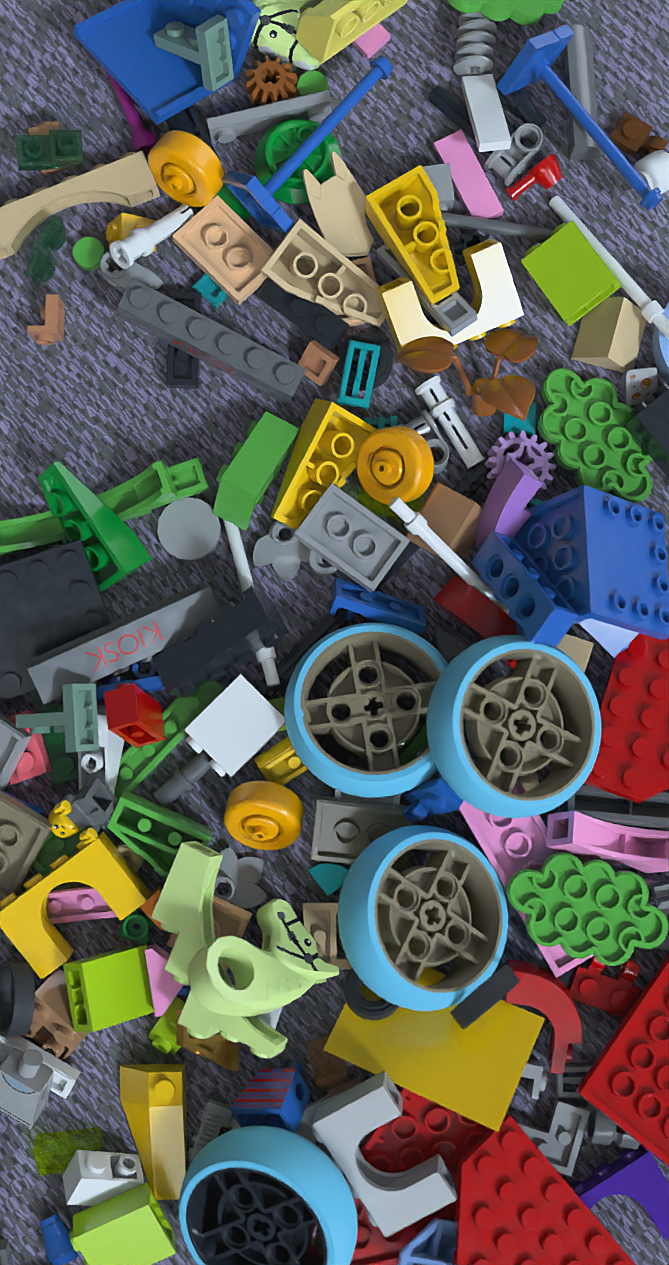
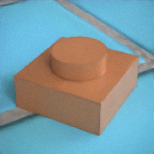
[298,340,340,386]

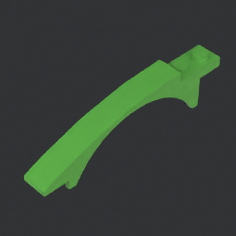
[0,457,210,559]

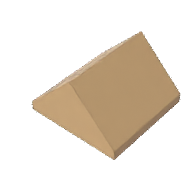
[571,297,647,373]

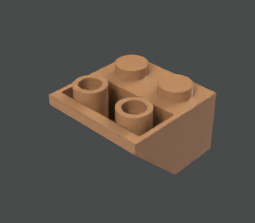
[25,967,89,1062]

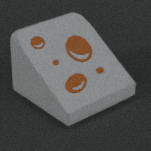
[621,367,658,406]

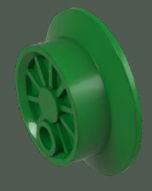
[254,118,342,205]

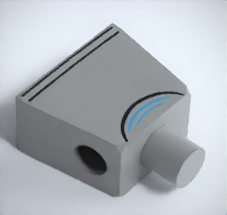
[0,1048,54,1129]

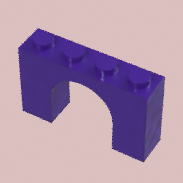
[569,1144,669,1240]

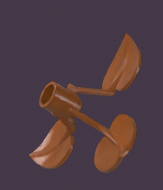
[396,329,538,421]

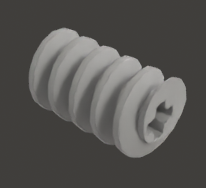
[454,11,497,77]

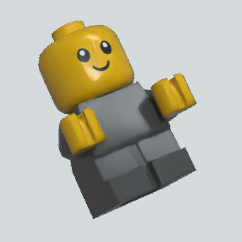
[48,777,119,844]

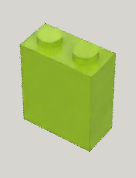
[521,220,621,327]
[63,945,155,1032]
[70,1182,176,1265]

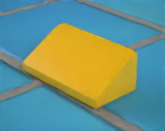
[254,736,319,786]

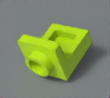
[148,997,185,1055]

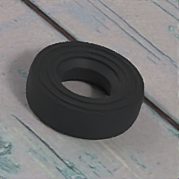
[336,333,393,391]
[344,968,399,1021]

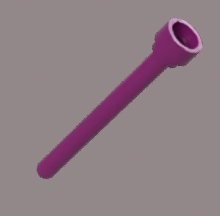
[105,70,157,156]

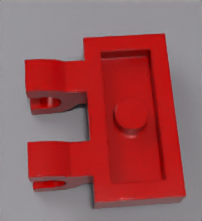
[568,956,641,1018]

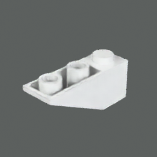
[78,705,124,795]

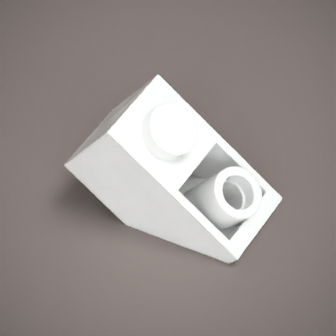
[63,1150,144,1206]

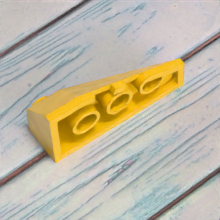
[365,165,460,305]
[271,398,378,531]
[120,1063,187,1200]

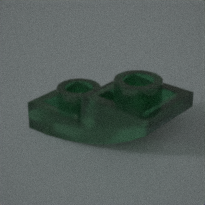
[15,129,84,171]
[26,214,68,287]

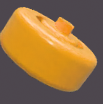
[148,130,224,208]
[356,426,434,505]
[224,781,304,850]

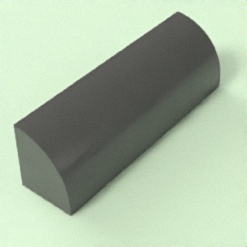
[561,24,601,161]

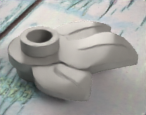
[253,520,311,582]
[214,847,267,909]

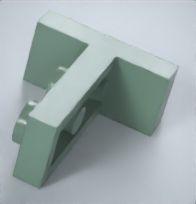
[153,14,234,92]
[15,683,99,752]

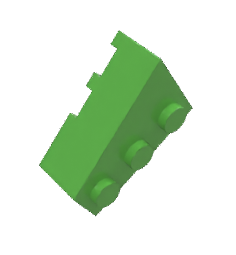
[107,790,214,879]

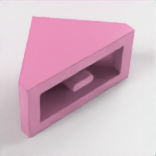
[145,944,183,1017]

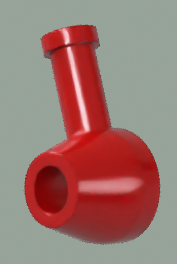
[504,153,563,202]

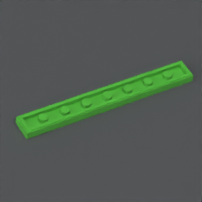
[33,681,225,876]

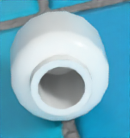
[634,150,669,194]

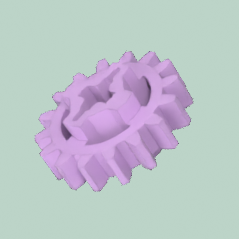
[485,431,556,499]

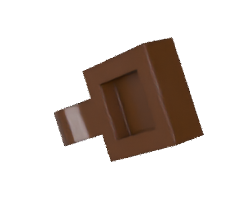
[610,112,668,158]

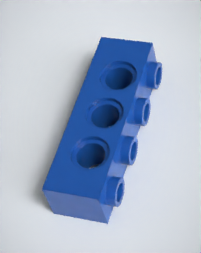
[471,531,579,647]

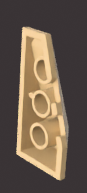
[260,219,386,327]

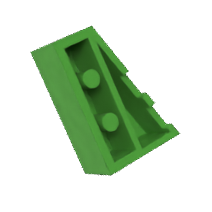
[213,411,299,531]

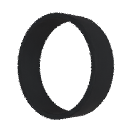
[0,960,35,1036]
[450,965,520,1030]

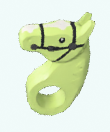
[249,0,322,71]
[188,899,340,1017]

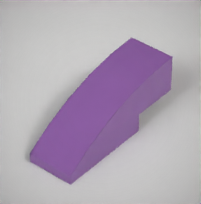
[475,458,543,549]

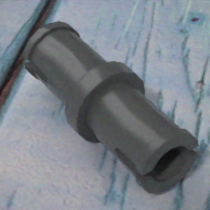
[153,751,212,808]

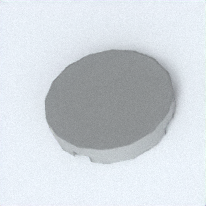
[157,497,221,561]

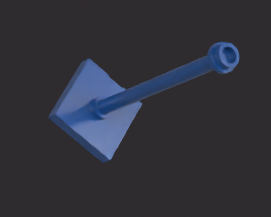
[496,24,663,211]
[221,55,393,233]

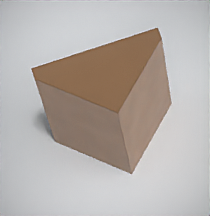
[405,482,483,565]

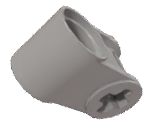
[485,123,543,187]
[100,251,163,294]
[398,410,449,474]

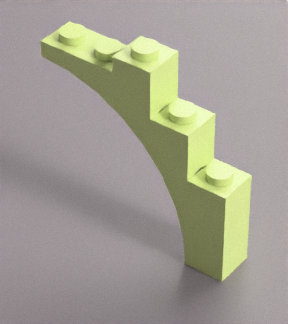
[151,841,288,1058]

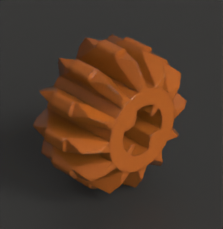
[245,54,297,106]

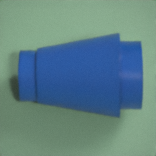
[39,1213,79,1265]

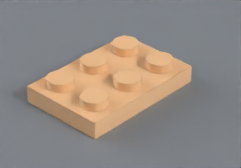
[172,195,273,306]

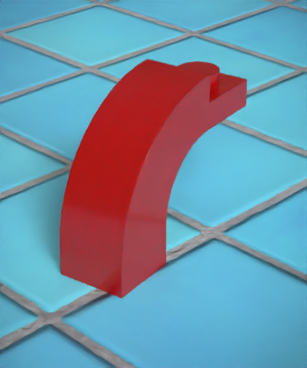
[433,576,517,670]
[505,959,582,1074]

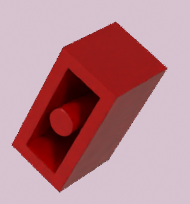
[104,683,166,748]

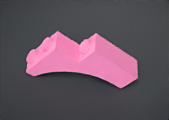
[546,811,669,873]

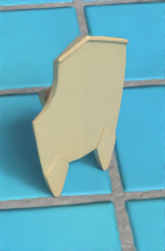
[302,152,374,257]

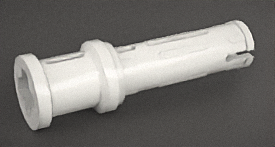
[110,204,194,269]
[415,375,485,469]

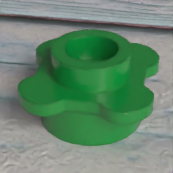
[118,909,155,945]

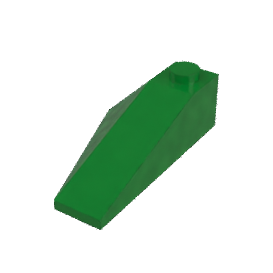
[38,461,151,593]

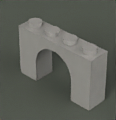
[312,1070,457,1237]

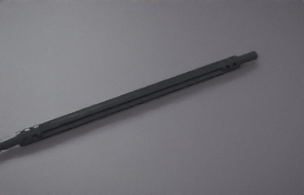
[254,449,510,701]

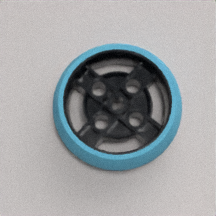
[179,1126,357,1265]

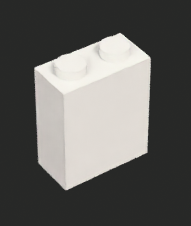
[185,674,285,778]

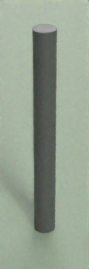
[441,212,552,241]

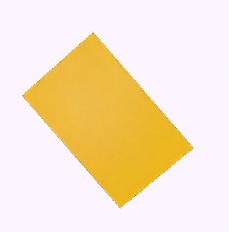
[323,968,545,1132]

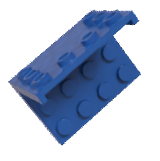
[73,0,261,125]
[514,485,669,640]

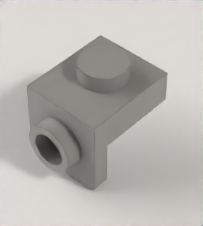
[521,1058,547,1100]

